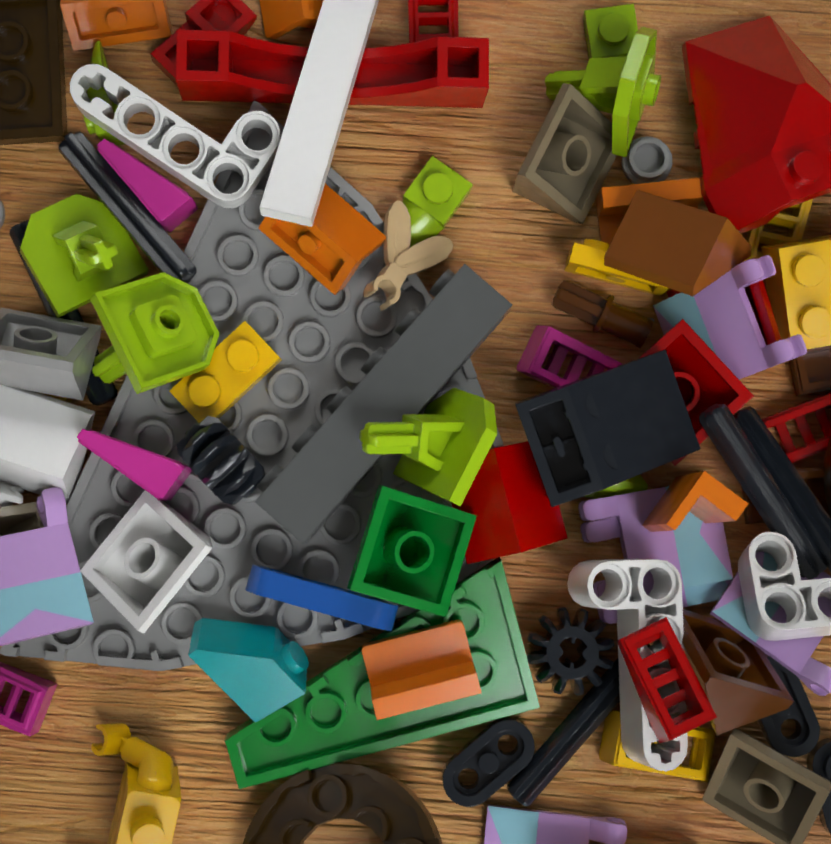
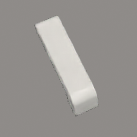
[70,64,280,208]
[738,531,831,641]
[567,558,688,772]

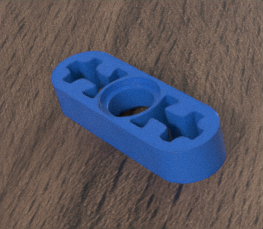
[245,564,399,631]

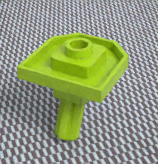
[545,27,661,158]
[20,194,149,318]
[90,272,220,394]
[359,387,497,507]

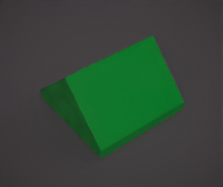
[347,485,477,617]

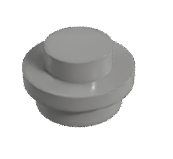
[621,136,672,184]

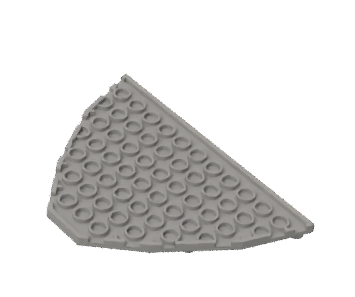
[0,101,503,671]

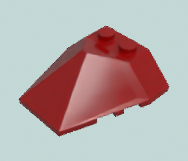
[682,15,831,233]

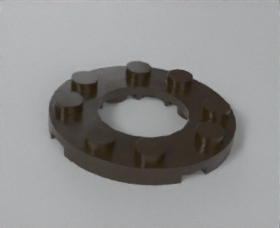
[243,763,442,844]

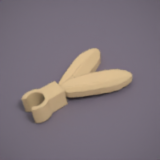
[363,201,453,311]

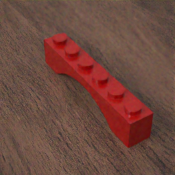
[176,29,489,108]

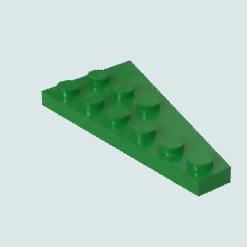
[225,557,540,789]

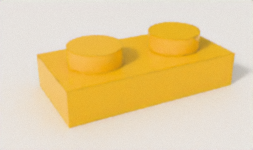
[564,239,669,296]
[169,321,282,423]

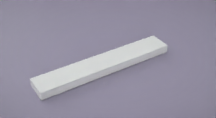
[259,0,379,227]

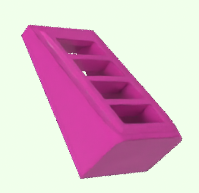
[97,139,198,232]
[516,325,622,388]
[76,429,192,501]
[0,662,57,737]

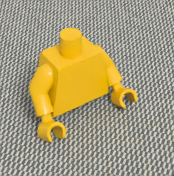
[91,723,182,844]

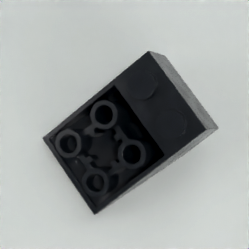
[515,349,701,507]

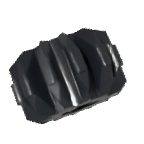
[176,416,265,505]
[527,607,614,696]

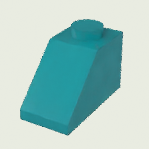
[188,618,309,723]

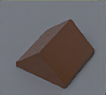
[682,609,794,735]

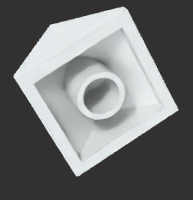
[0,385,95,504]
[80,490,212,633]

